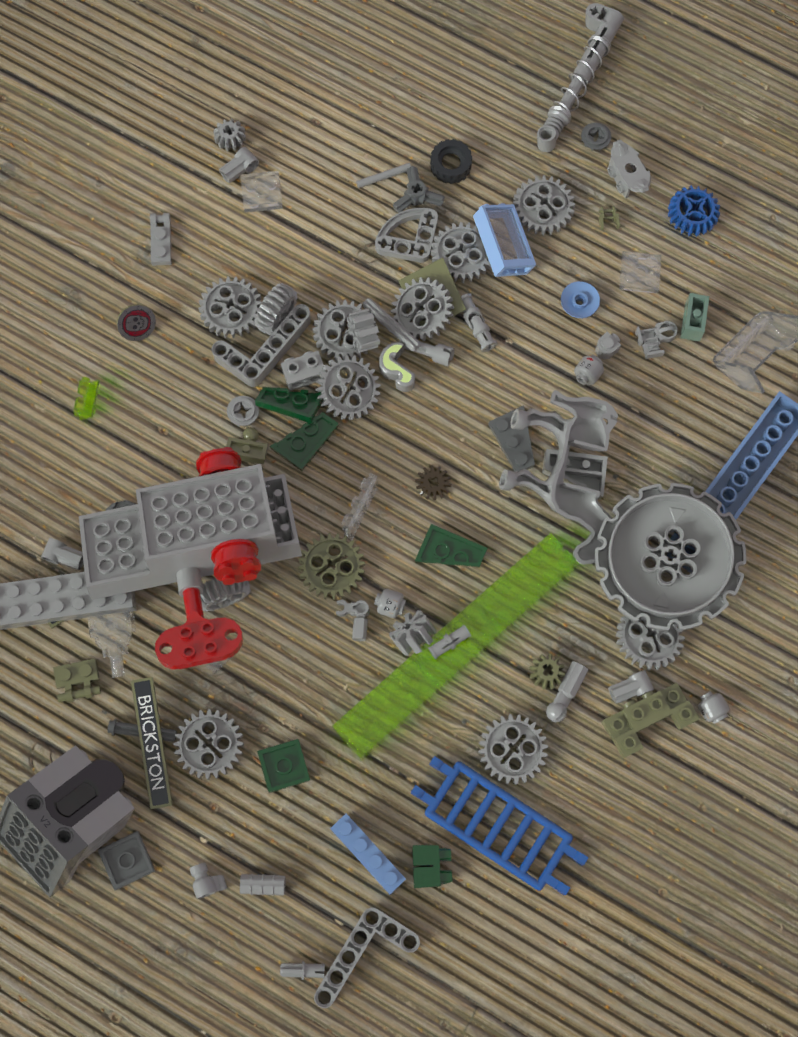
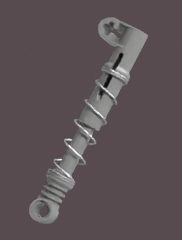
[537,3,624,152]

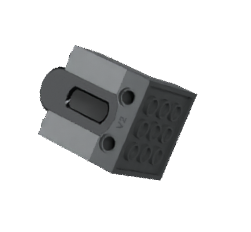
[0,745,135,897]

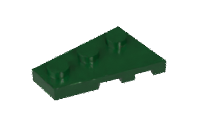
[255,387,324,423]
[415,524,488,567]

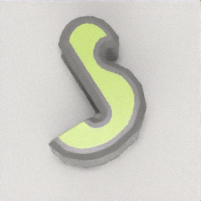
[379,342,415,392]

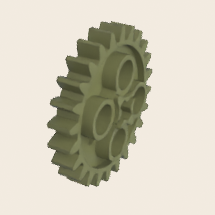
[298,533,365,600]

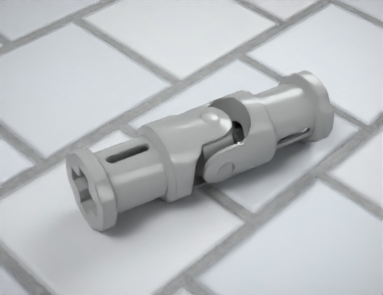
[461,293,498,352]

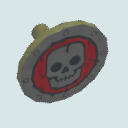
[116,304,156,341]

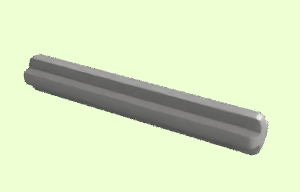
[363,298,420,351]

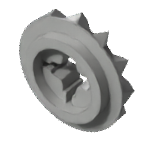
[227,396,259,427]

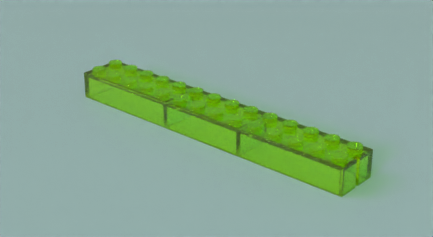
[332,533,579,761]

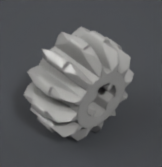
[214,118,246,152]

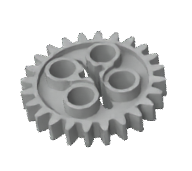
[513,175,575,236]
[431,222,490,283]
[198,276,262,338]
[391,277,454,341]
[313,300,377,361]
[316,355,381,420]
[615,616,685,671]
[173,709,244,780]
[478,714,548,785]

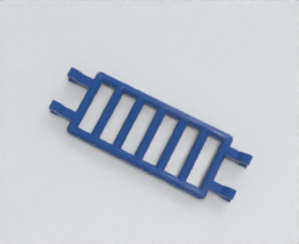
[411,756,589,896]

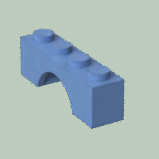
[330,813,406,895]

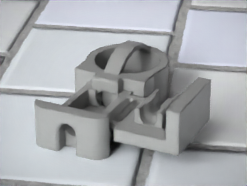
[635,321,677,359]

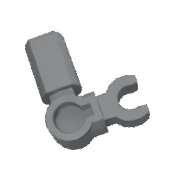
[336,600,370,641]

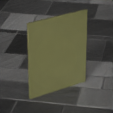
[398,258,466,326]

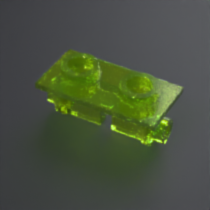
[73,377,100,421]

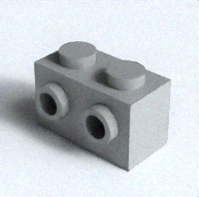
[281,351,325,391]

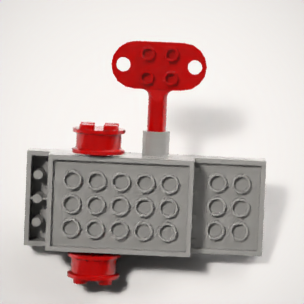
[79,447,302,670]

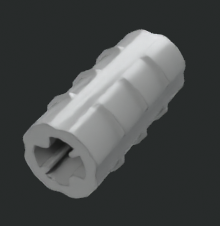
[240,874,286,896]

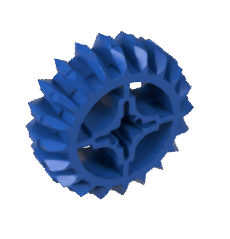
[668,185,720,237]

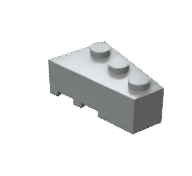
[542,449,608,500]

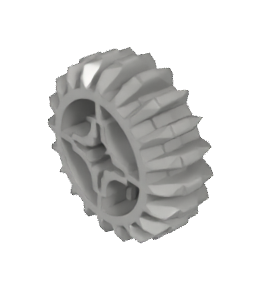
[254,283,298,335]
[201,578,251,612]

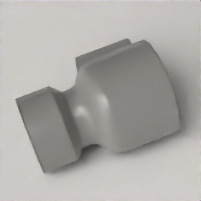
[189,862,227,899]

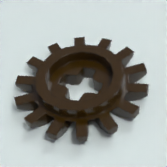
[415,465,452,501]

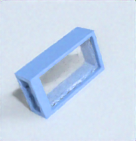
[473,203,536,277]

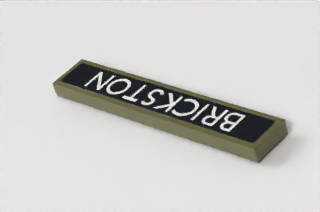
[131,677,173,809]

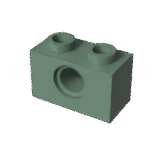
[680,293,710,342]

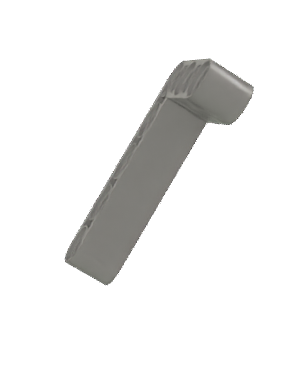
[212,304,311,387]
[314,908,420,1008]

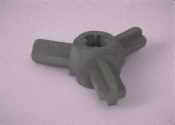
[393,166,445,213]

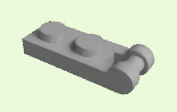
[150,213,171,266]

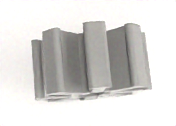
[347,308,380,353]
[389,610,436,656]

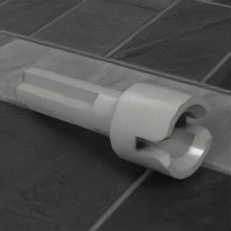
[399,341,455,367]

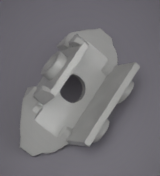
[607,139,651,199]

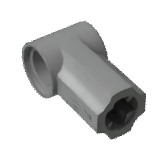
[219,147,259,183]
[41,538,84,570]
[608,670,654,704]

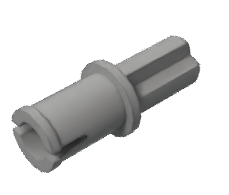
[280,961,325,980]

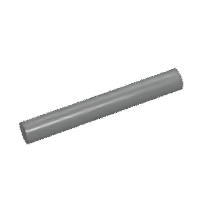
[356,163,411,188]

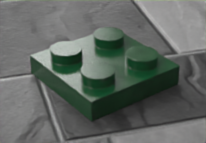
[257,739,310,793]

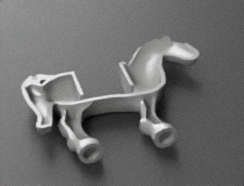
[499,390,618,565]

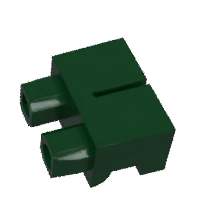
[412,845,452,889]

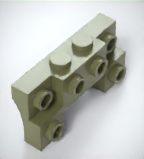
[601,683,699,759]

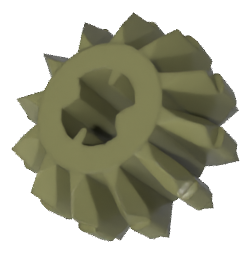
[529,654,565,690]

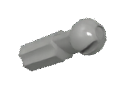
[546,661,588,722]

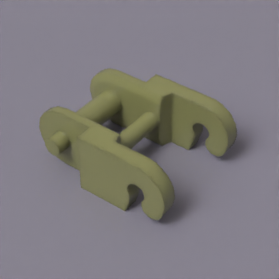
[599,206,620,230]

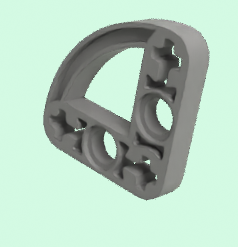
[375,208,438,263]

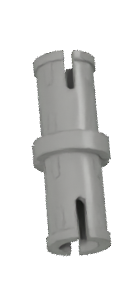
[428,625,471,659]

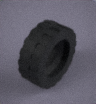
[430,139,472,184]

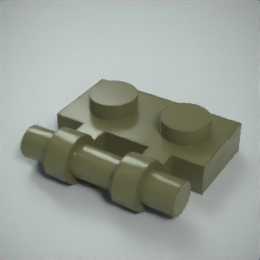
[53,659,101,703]

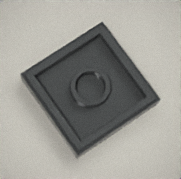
[98,831,156,891]

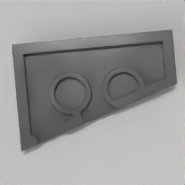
[488,405,535,472]

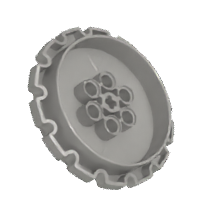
[595,483,746,631]

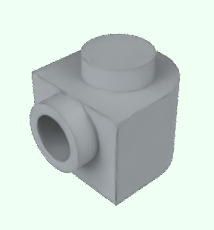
[595,331,621,359]

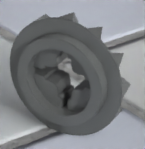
[581,123,611,151]

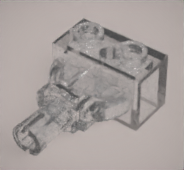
[87,611,136,678]

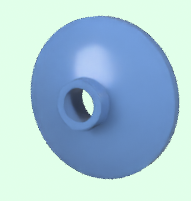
[561,281,600,318]

